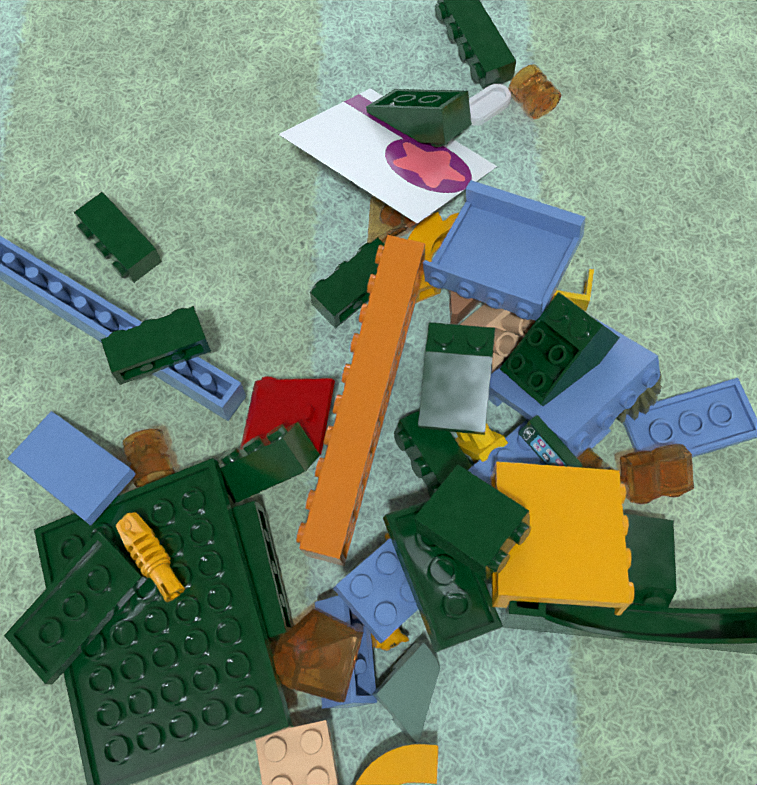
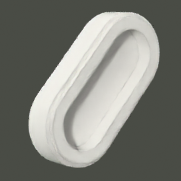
[469,84,511,126]

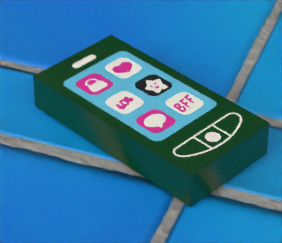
[518,415,583,468]

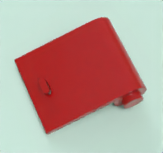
[240,376,335,455]

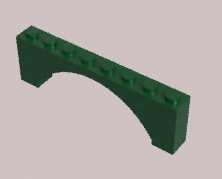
[501,601,757,655]

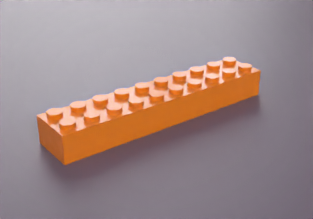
[296,235,425,566]

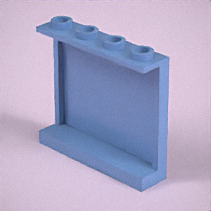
[423,180,585,321]
[489,317,660,456]

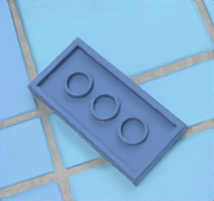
[623,378,757,472]
[7,411,136,525]

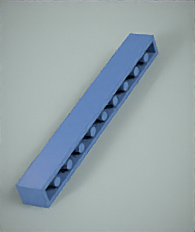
[0,236,246,421]

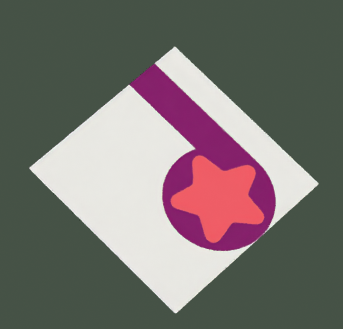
[278,89,497,224]

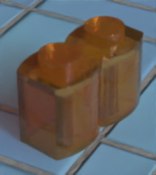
[620,444,694,504]

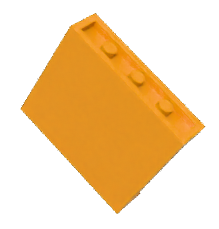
[491,461,634,615]

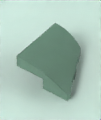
[372,642,440,744]

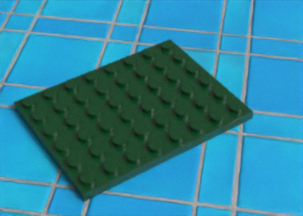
[34,458,293,785]

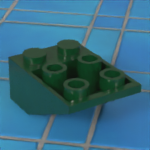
[500,292,620,406]

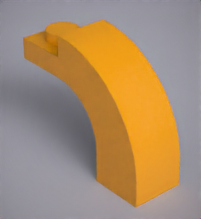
[408,212,459,304]
[355,744,438,785]

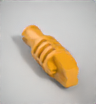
[116,513,185,602]

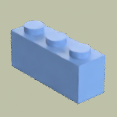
[315,595,377,709]

